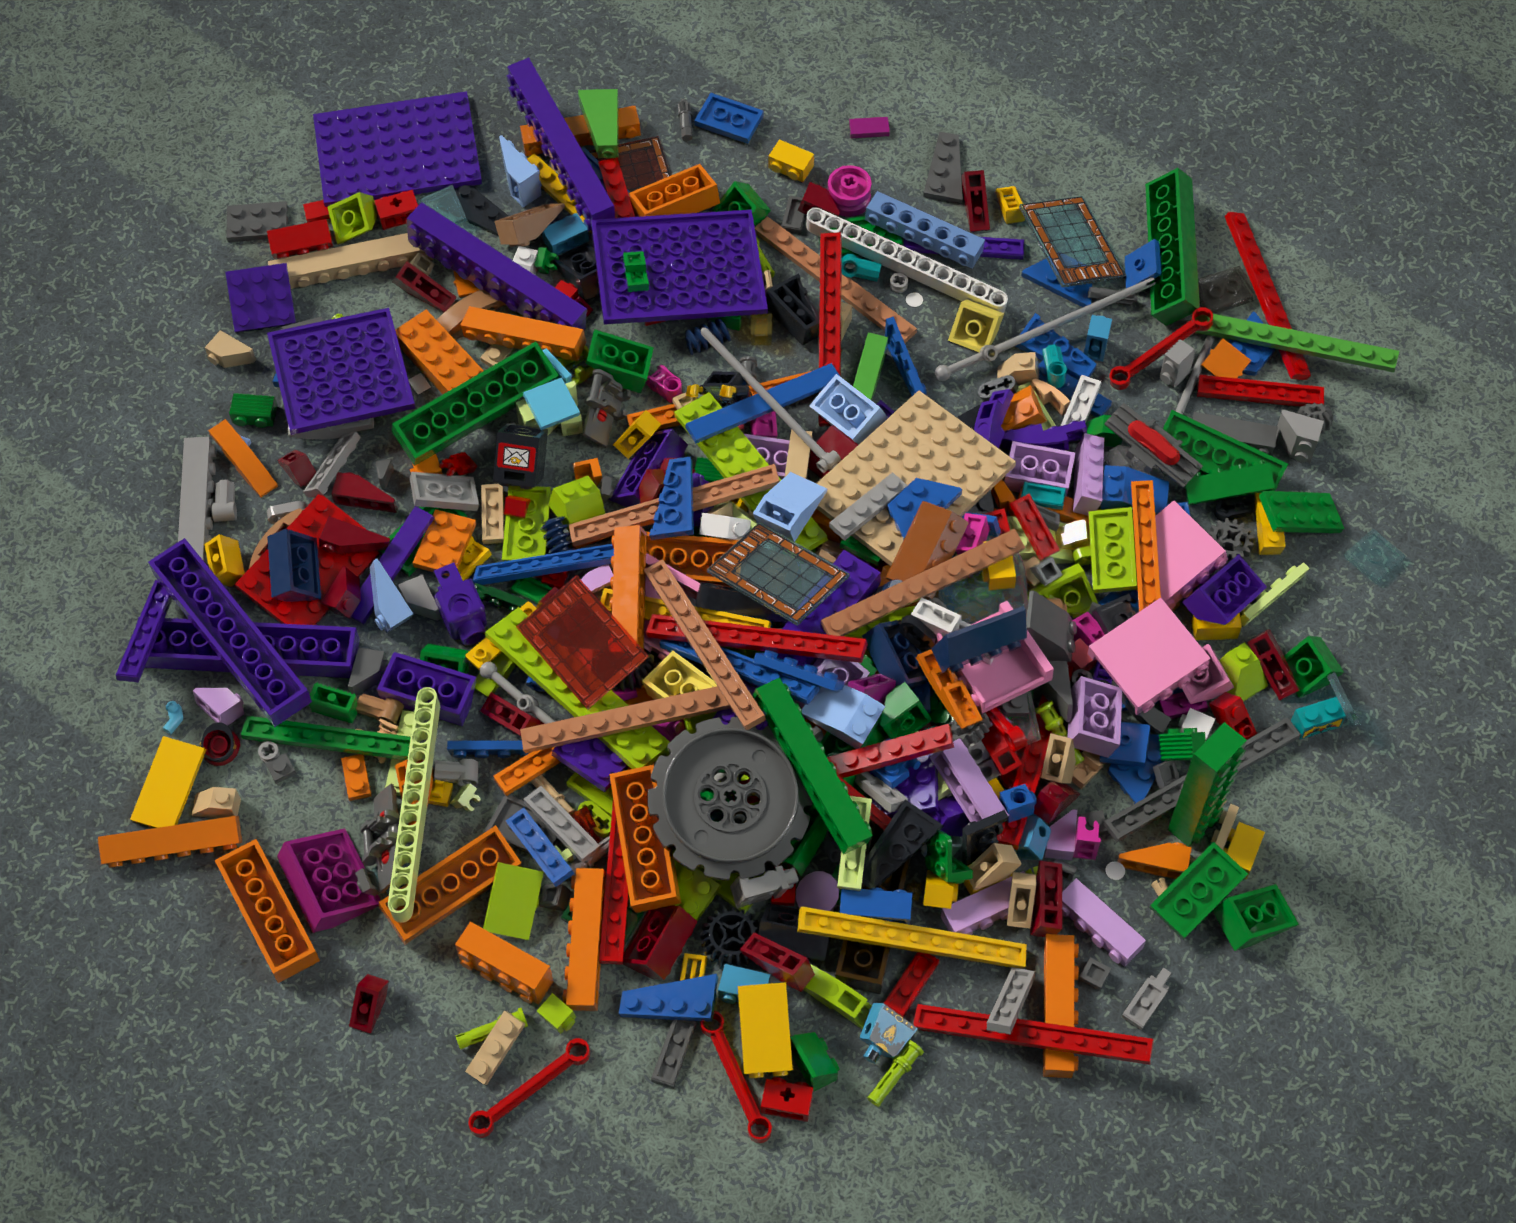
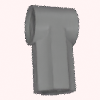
[212,480,237,522]
[433,759,479,787]

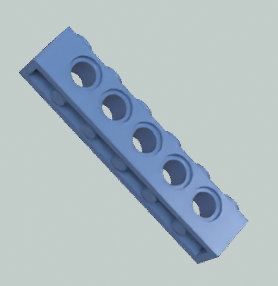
[865,191,985,268]

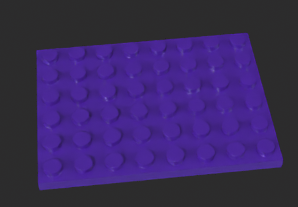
[313,91,482,207]
[591,210,768,325]

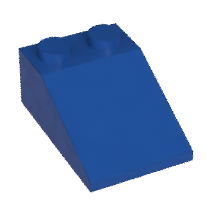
[1101,465,1169,516]

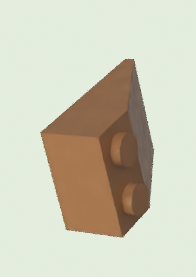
[495,203,565,247]

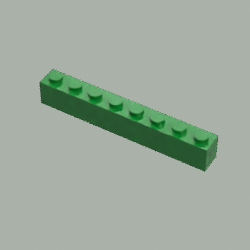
[752,678,873,855]

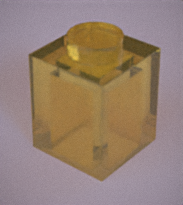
[751,314,772,345]

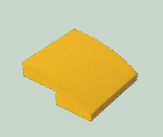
[458,536,492,581]

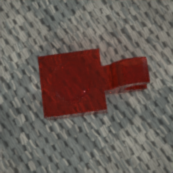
[570,806,600,843]

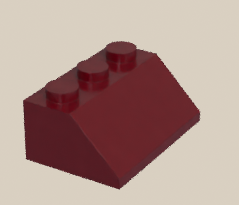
[808,425,858,479]
[623,905,697,980]

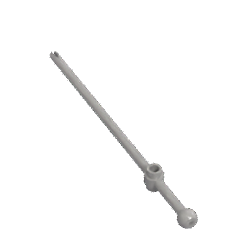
[935,278,1156,381]
[701,328,841,473]
[1143,335,1215,479]
[480,662,556,724]

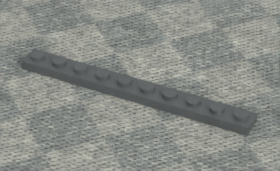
[1103,718,1301,843]

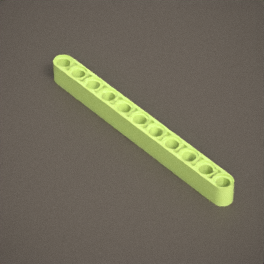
[388,687,440,923]

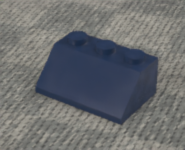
[267,529,321,602]
[862,619,929,689]

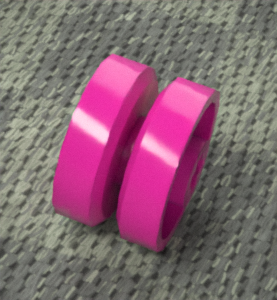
[828,165,872,217]

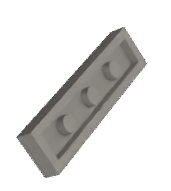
[303,431,361,498]
[829,472,908,541]
[524,786,600,863]
[987,967,1035,1034]

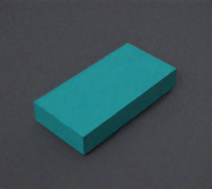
[1021,482,1066,510]

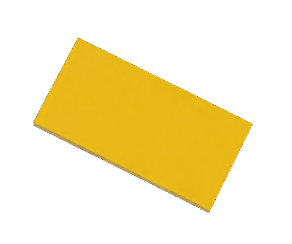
[130,736,206,828]

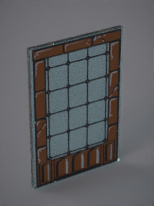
[1019,196,1127,288]
[707,522,850,626]

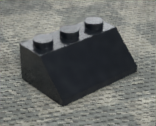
[758,903,831,961]

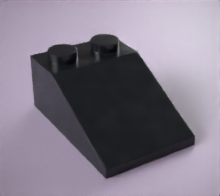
[552,243,600,300]

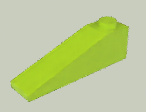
[1026,563,1098,618]

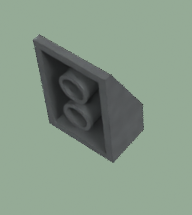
[1026,590,1077,662]

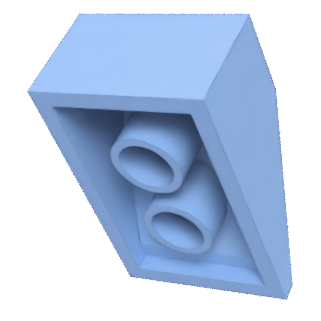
[809,374,888,445]
[370,558,413,633]
[802,685,885,749]

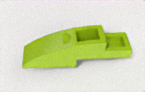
[803,964,872,1029]

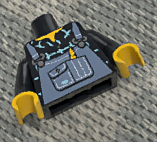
[686,371,752,408]

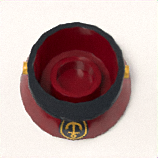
[200,722,240,766]

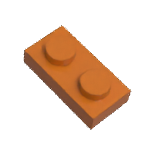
[341,754,372,801]

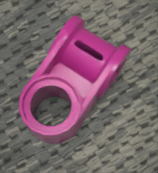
[646,364,683,403]

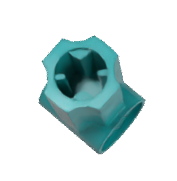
[842,254,881,282]
[1042,344,1067,388]

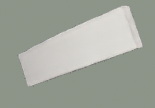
[911,598,994,665]

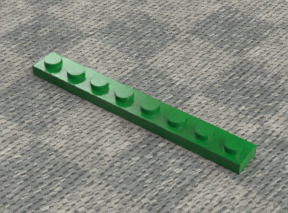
[241,716,411,760]

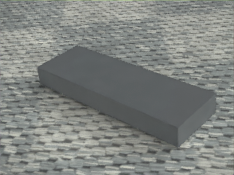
[651,1020,697,1088]

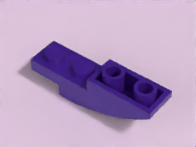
[974,389,1014,448]
[1001,420,1087,451]

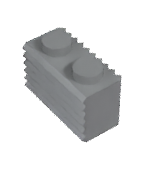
[1160,340,1196,388]

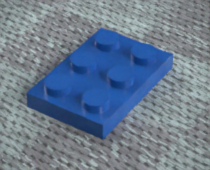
[694,93,764,144]

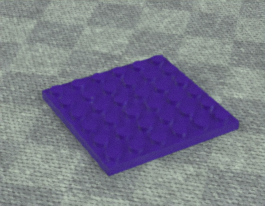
[267,308,415,435]

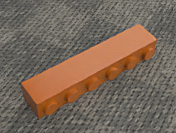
[520,106,641,156]
[460,306,586,361]
[609,525,647,660]
[98,816,242,868]
[563,868,606,1011]
[1043,934,1079,1078]

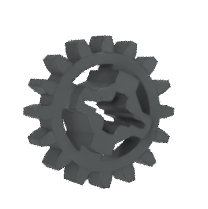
[1208,518,1254,561]
[950,711,992,748]

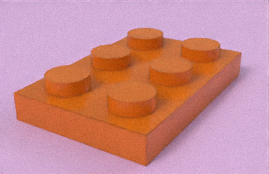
[413,509,476,576]

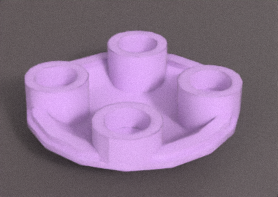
[796,871,839,912]

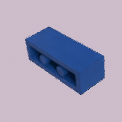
[840,888,912,925]

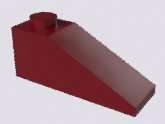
[961,170,990,232]
[392,261,457,313]
[332,472,397,513]
[319,516,390,554]
[1247,629,1299,700]
[480,692,544,736]
[1034,781,1080,824]
[1030,860,1062,938]
[740,933,815,992]

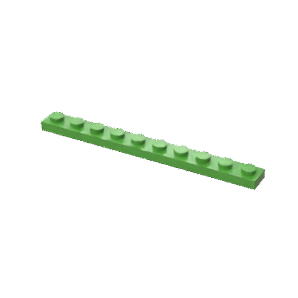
[1191,314,1399,372]

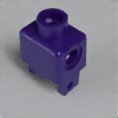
[434,562,487,645]

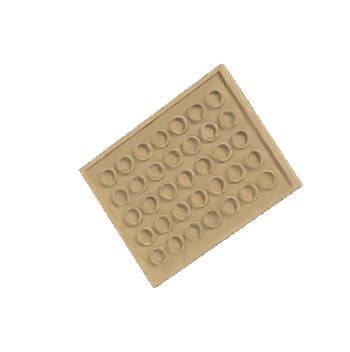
[816,391,1016,566]

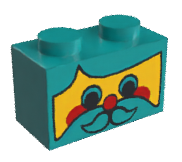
[1291,697,1346,740]

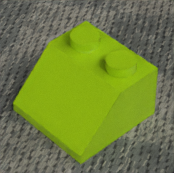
[548,476,606,532]

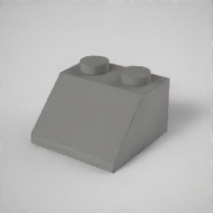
[1276,409,1324,463]

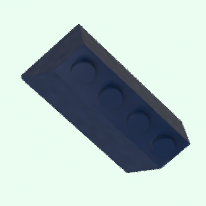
[931,606,1027,673]

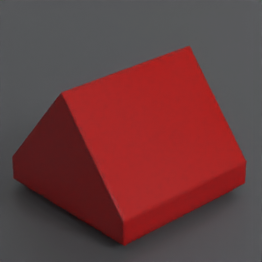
[504,495,531,519]

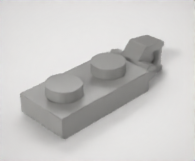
[855,771,909,813]
[1122,968,1171,1030]

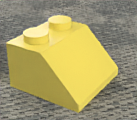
[948,299,1004,353]

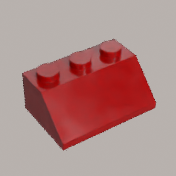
[267,219,333,259]

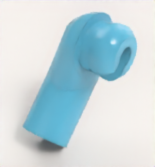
[163,701,184,735]

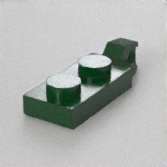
[475,583,528,612]

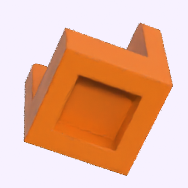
[573,458,602,486]

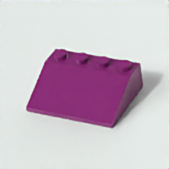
[277,828,381,933]

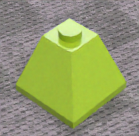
[328,192,378,244]
[1219,642,1268,702]

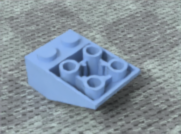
[499,135,542,207]
[753,472,828,542]

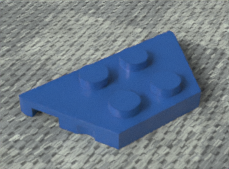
[1021,254,1093,307]
[1229,311,1276,376]
[887,478,962,540]
[1108,734,1164,804]

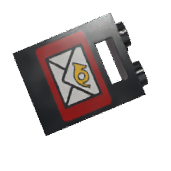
[493,422,548,490]

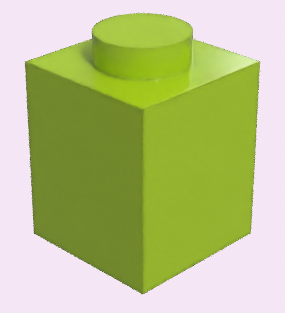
[537,993,577,1034]

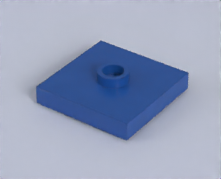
[1125,239,1161,289]
[1100,722,1150,767]

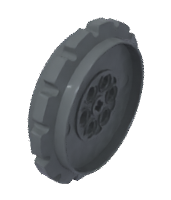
[648,717,813,881]

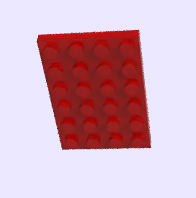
[235,494,380,625]

